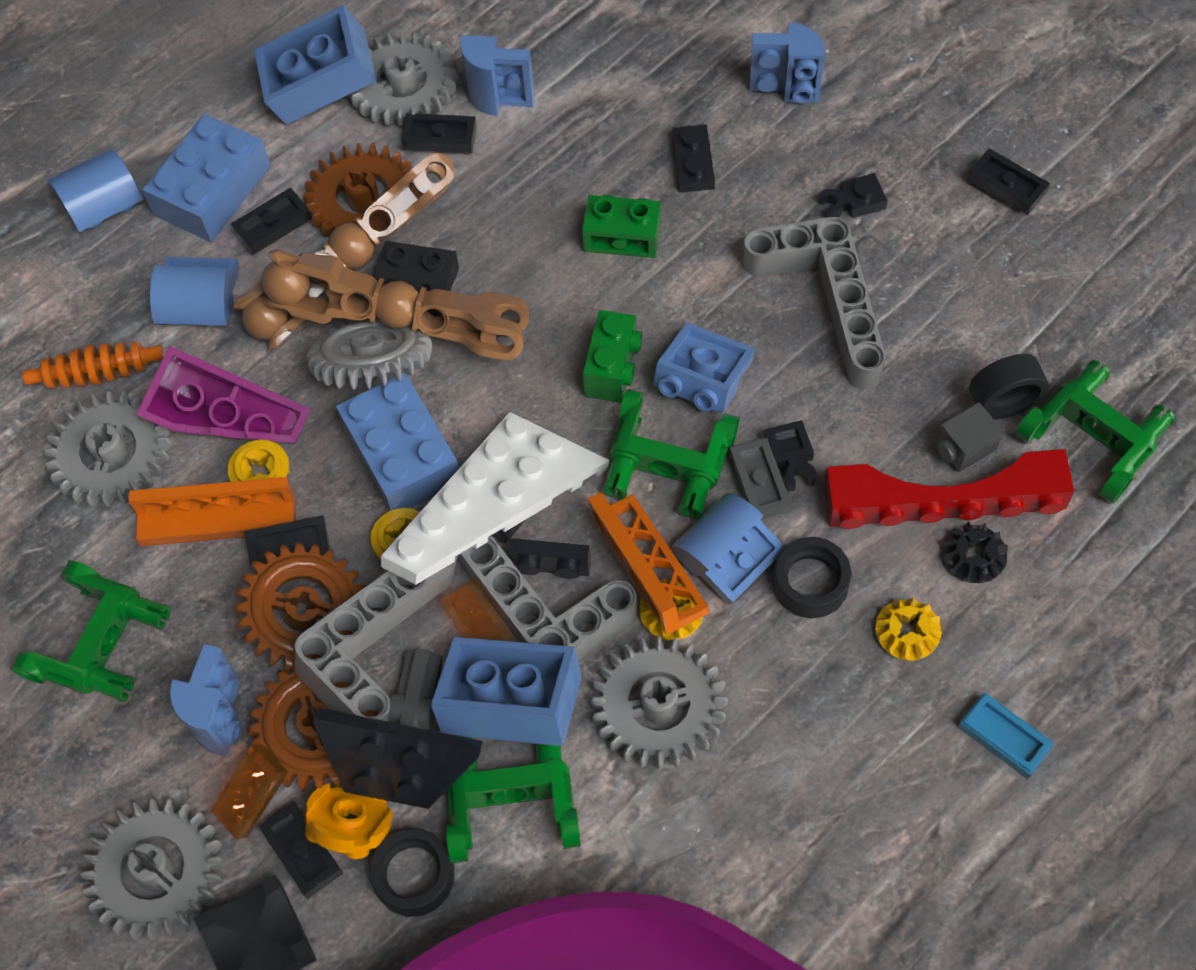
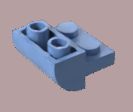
[750,22,825,103]
[461,35,535,116]
[47,149,144,232]
[150,257,240,327]
[669,493,785,605]
[170,644,242,757]

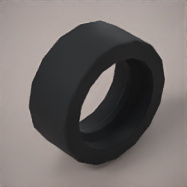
[968,354,1050,420]
[773,537,852,619]
[369,828,454,917]

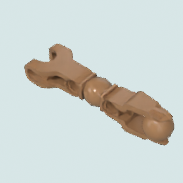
[233,153,455,350]
[261,249,530,360]

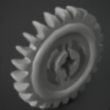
[348,30,458,126]
[306,318,432,390]
[43,391,172,507]
[590,635,728,769]
[80,798,224,941]

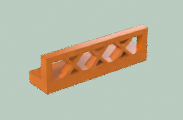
[129,477,296,546]
[587,491,710,636]

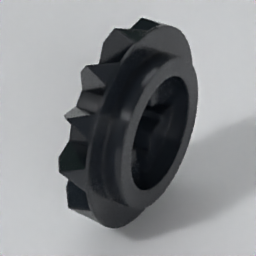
[942,521,1008,583]

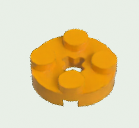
[305,783,393,859]

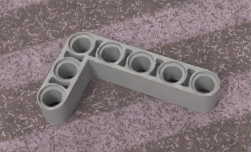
[743,217,885,390]
[457,535,637,661]
[294,555,458,722]

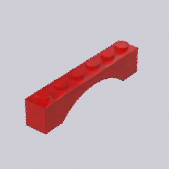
[824,449,1075,529]

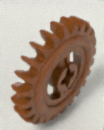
[303,142,412,235]
[233,542,366,673]
[247,658,379,792]

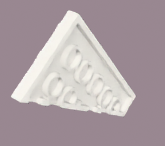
[381,412,610,585]

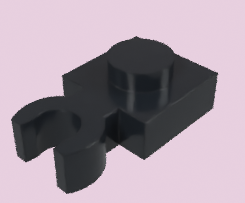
[818,173,888,218]
[764,420,816,491]

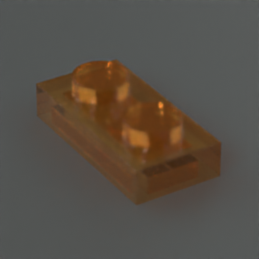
[440,579,516,642]
[211,744,288,840]

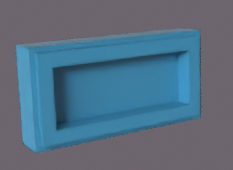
[958,692,1055,779]

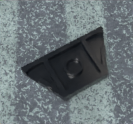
[314,708,483,809]

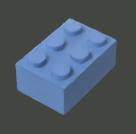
[254,5,376,125]
[142,114,271,242]
[336,372,459,511]
[431,637,582,746]

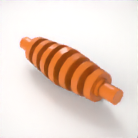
[22,341,165,389]

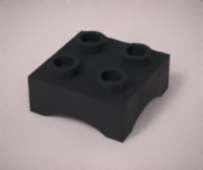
[366,241,459,318]
[194,875,317,970]

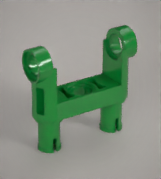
[1015,360,1175,504]
[602,389,740,519]
[10,561,171,702]
[446,737,581,864]

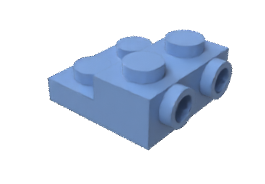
[653,322,756,413]

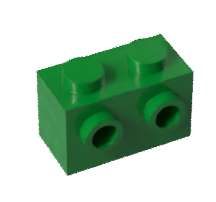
[582,195,661,258]
[583,310,642,403]

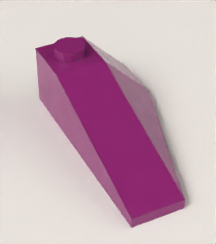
[136,346,311,444]

